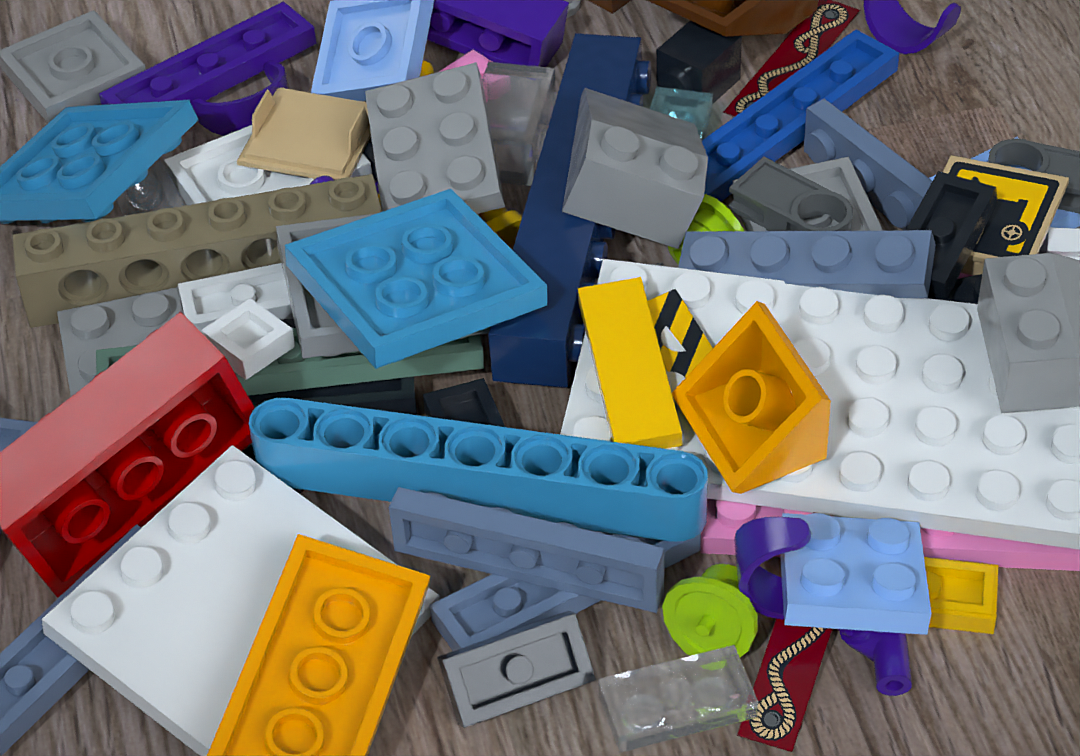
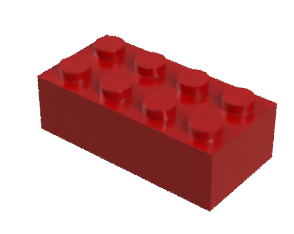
[0,312,255,598]

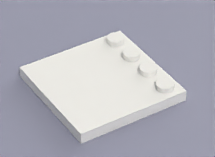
[42,445,439,756]

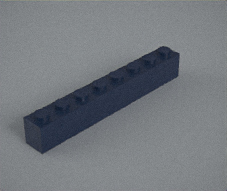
[488,33,652,388]

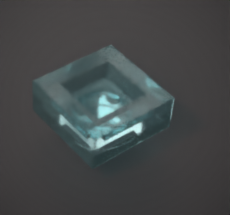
[650,87,713,141]

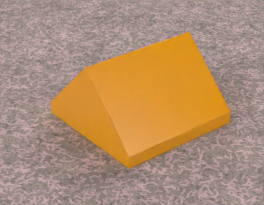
[672,301,831,494]

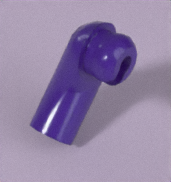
[838,629,912,696]

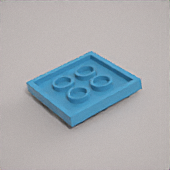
[0,100,199,224]
[284,189,547,369]

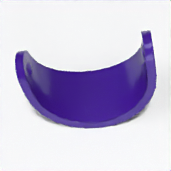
[863,0,961,54]
[190,60,288,136]
[734,517,811,620]

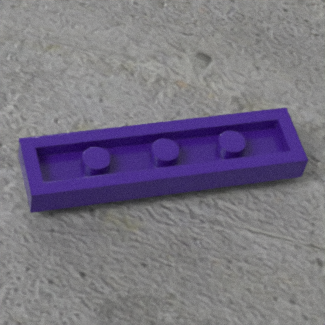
[99,1,317,105]

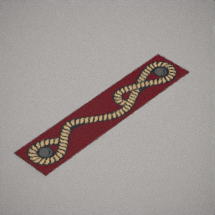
[723,0,860,117]
[737,512,832,752]

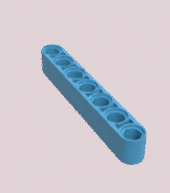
[249,398,708,542]

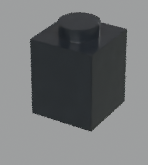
[656,21,742,114]

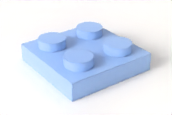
[311,0,434,101]
[780,513,931,635]

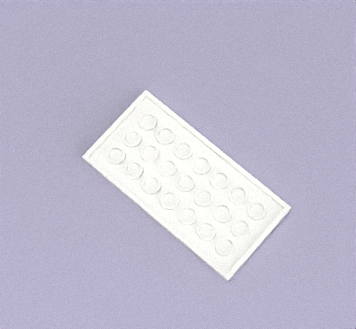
[560,259,1080,550]

